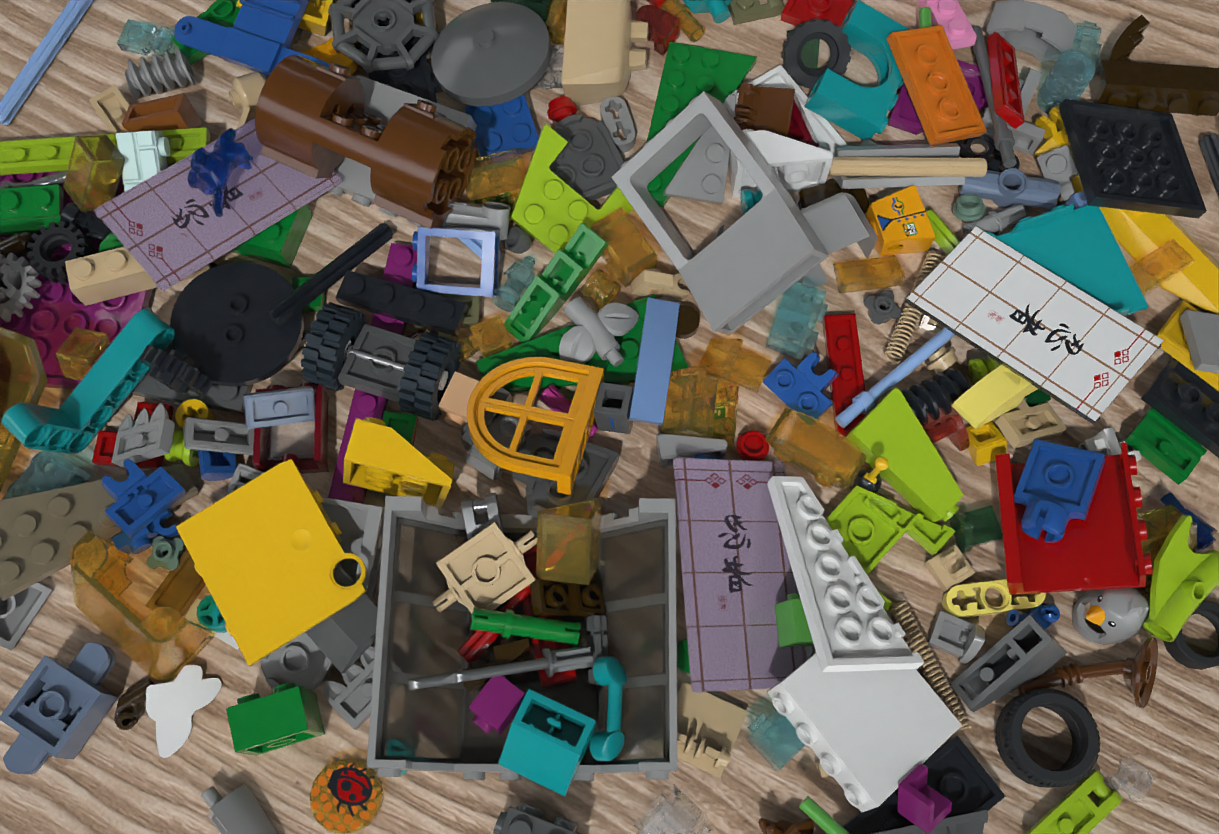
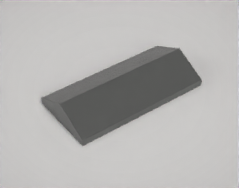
[305,563,378,673]

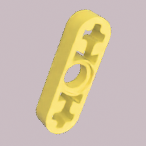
[942,579,1046,619]

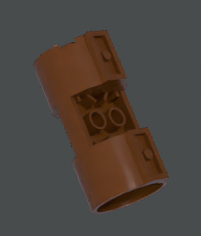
[255,55,477,229]

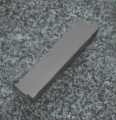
[833,143,965,189]

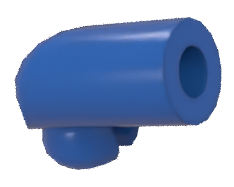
[1006,603,1060,628]

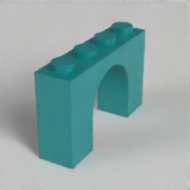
[804,0,910,140]

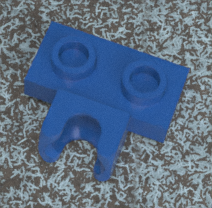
[762,351,839,427]
[101,459,186,539]

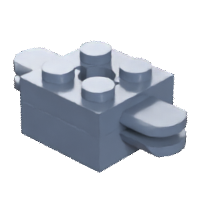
[0,642,118,774]

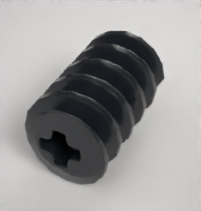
[901,368,971,426]

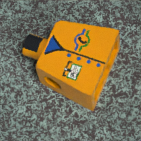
[865,185,936,256]

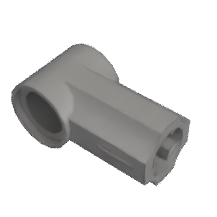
[445,201,510,240]

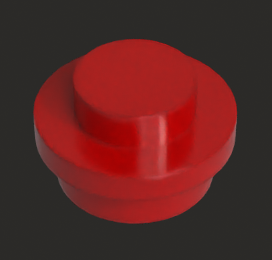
[547,96,577,123]
[736,430,770,463]

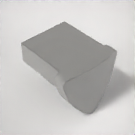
[927,610,985,664]

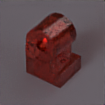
[636,5,680,56]

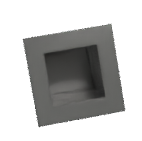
[593,382,634,434]

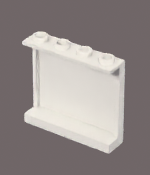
[767,652,962,813]

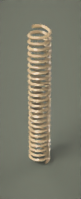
[884,251,945,364]
[889,600,972,732]

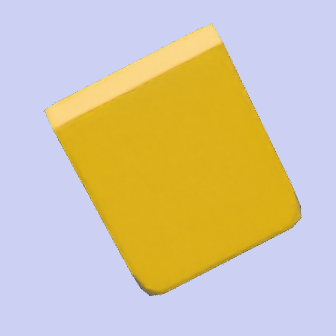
[960,421,1007,466]

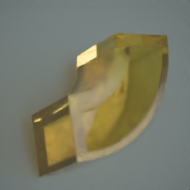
[765,408,867,490]

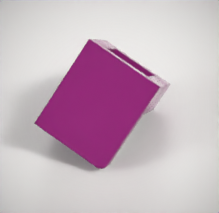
[898,763,952,834]

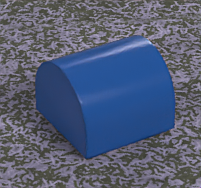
[198,450,237,481]

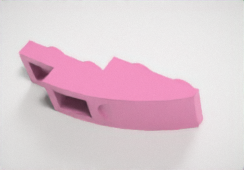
[918,0,977,50]

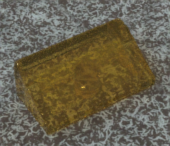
[1129,239,1195,296]
[833,255,905,294]

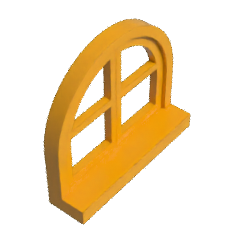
[467,357,604,495]

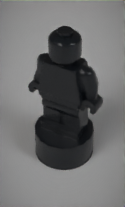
[60,202,111,241]

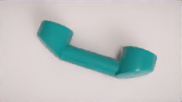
[590,656,627,761]

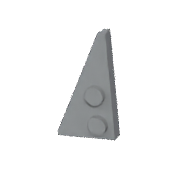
[663,94,736,205]

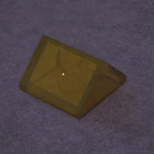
[536,498,601,585]

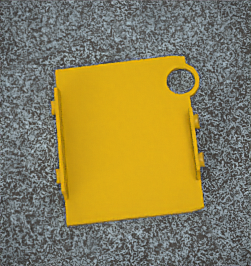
[176,459,367,666]

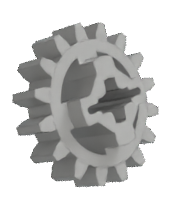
[0,253,42,322]

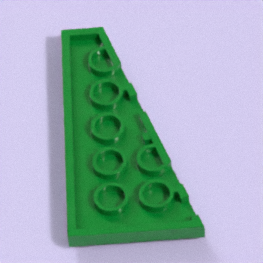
[646,42,757,208]
[476,294,692,392]

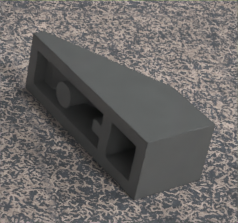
[950,615,1068,712]

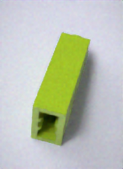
[843,387,964,523]

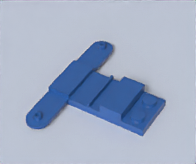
[174,0,330,76]

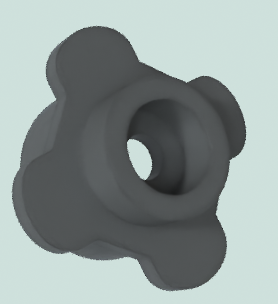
[864,290,901,325]

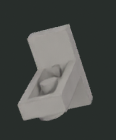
[982,69,1046,156]

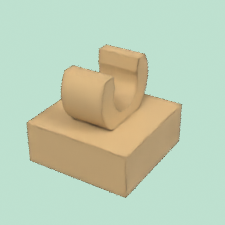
[925,544,975,592]

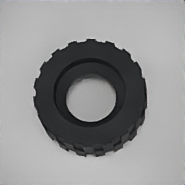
[781,19,851,89]

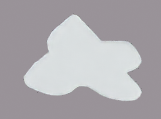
[146,665,222,758]

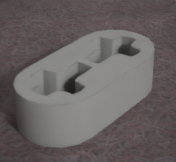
[600,96,635,153]

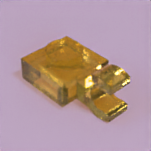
[457,315,513,362]

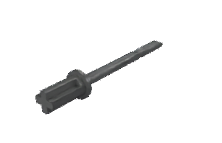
[408,645,593,690]

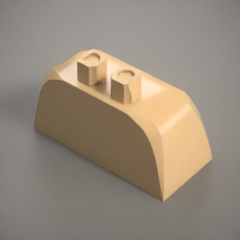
[562,0,649,106]

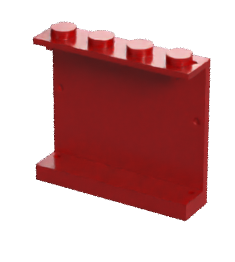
[995,443,1153,595]

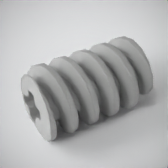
[125,48,196,99]

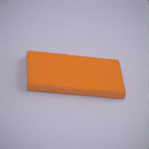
[887,25,987,146]

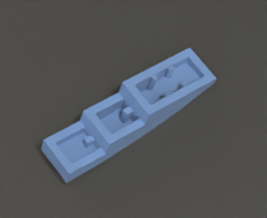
[629,298,680,426]

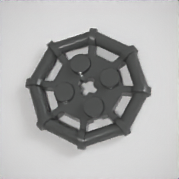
[328,0,439,74]

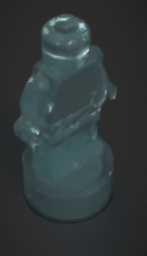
[492,256,535,312]

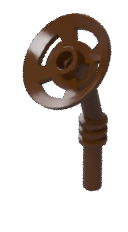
[1018,637,1158,708]

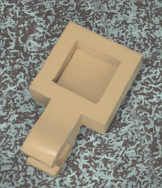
[631,269,690,300]

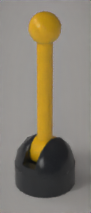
[853,457,889,494]

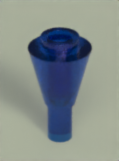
[1160,492,1218,552]

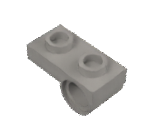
[465,414,531,480]

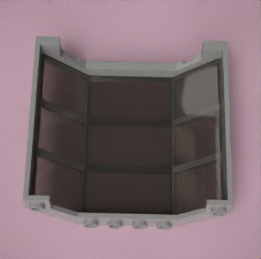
[367,496,678,781]

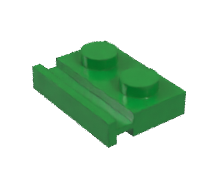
[0,184,64,237]
[1124,408,1207,485]

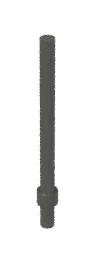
[972,26,1017,168]

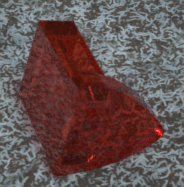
[923,414,969,451]

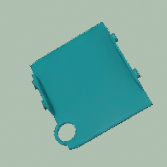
[986,204,1149,316]

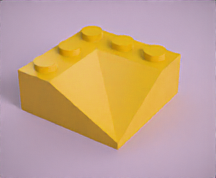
[343,417,454,508]

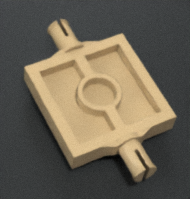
[432,521,540,614]

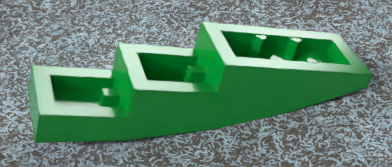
[502,223,610,344]

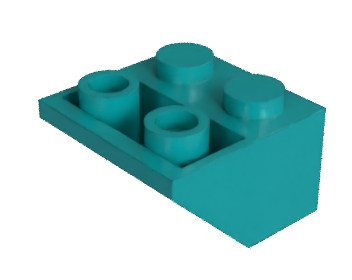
[498,689,597,797]

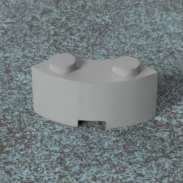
[986,0,1077,63]

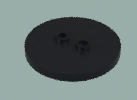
[170,262,304,387]

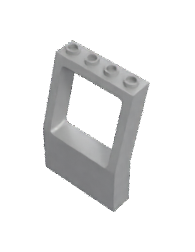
[611,91,829,336]

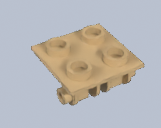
[654,682,748,778]

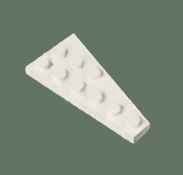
[767,476,925,672]

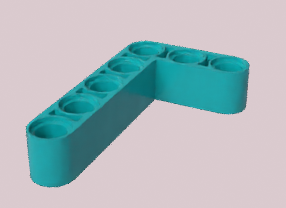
[1,308,175,454]

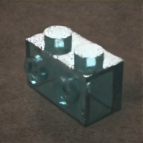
[766,282,828,360]
[2,450,91,500]
[746,709,805,771]

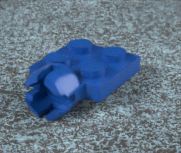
[465,94,539,167]
[1014,439,1105,543]

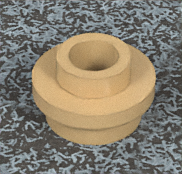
[926,346,958,374]

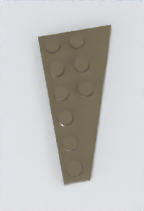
[0,463,198,601]

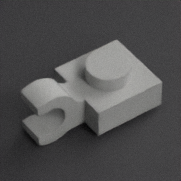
[1037,144,1079,203]

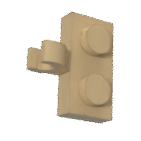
[995,398,1067,449]

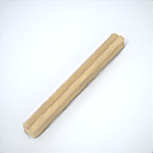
[829,157,987,177]

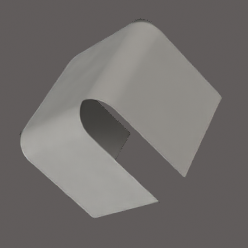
[797,192,878,289]

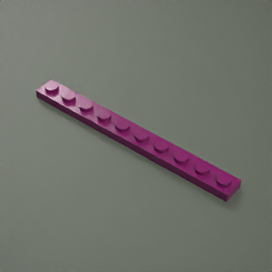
[328,243,417,504]

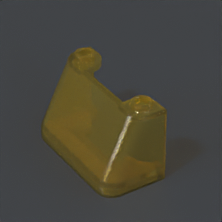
[70,530,215,681]

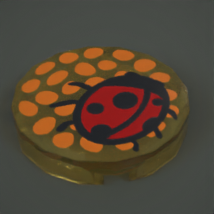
[310,759,384,834]

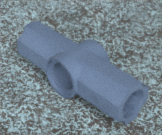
[958,168,1061,210]

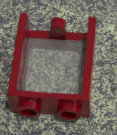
[253,382,329,474]

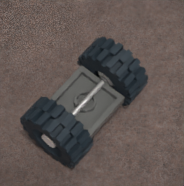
[301,302,461,421]

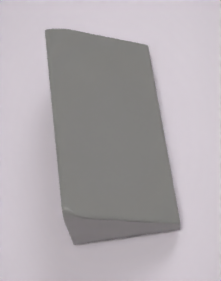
[183,417,254,455]

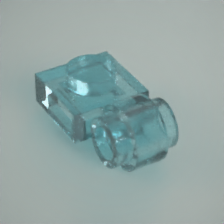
[117,19,176,57]
[1063,21,1102,76]

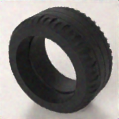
[995,688,1100,788]

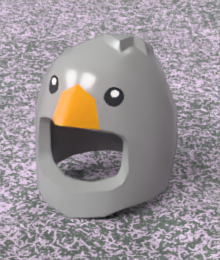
[1072,588,1149,645]

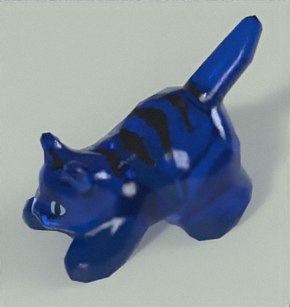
[187,128,254,217]

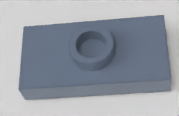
[243,386,315,429]

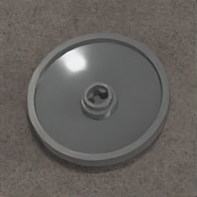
[431,2,552,106]

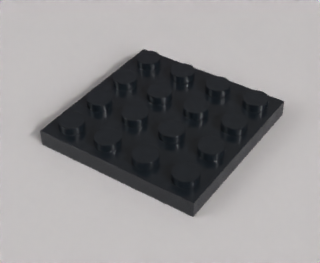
[1058,99,1207,219]

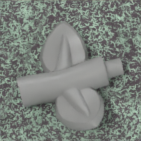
[559,297,639,367]

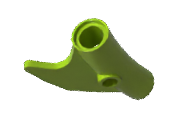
[1143,515,1219,642]

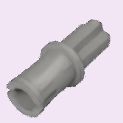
[963,204,1026,237]

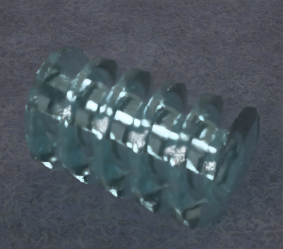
[1037,49,1095,114]

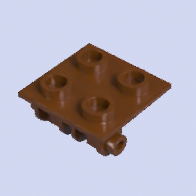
[734,83,795,137]

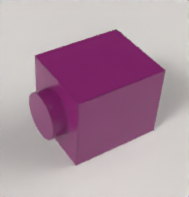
[468,676,525,735]

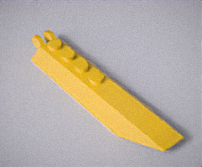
[1034,105,1219,315]

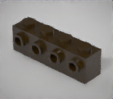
[1090,59,1219,116]

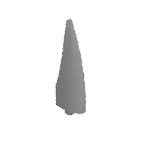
[201,784,278,834]

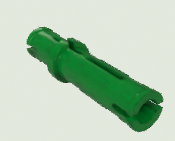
[470,607,581,646]

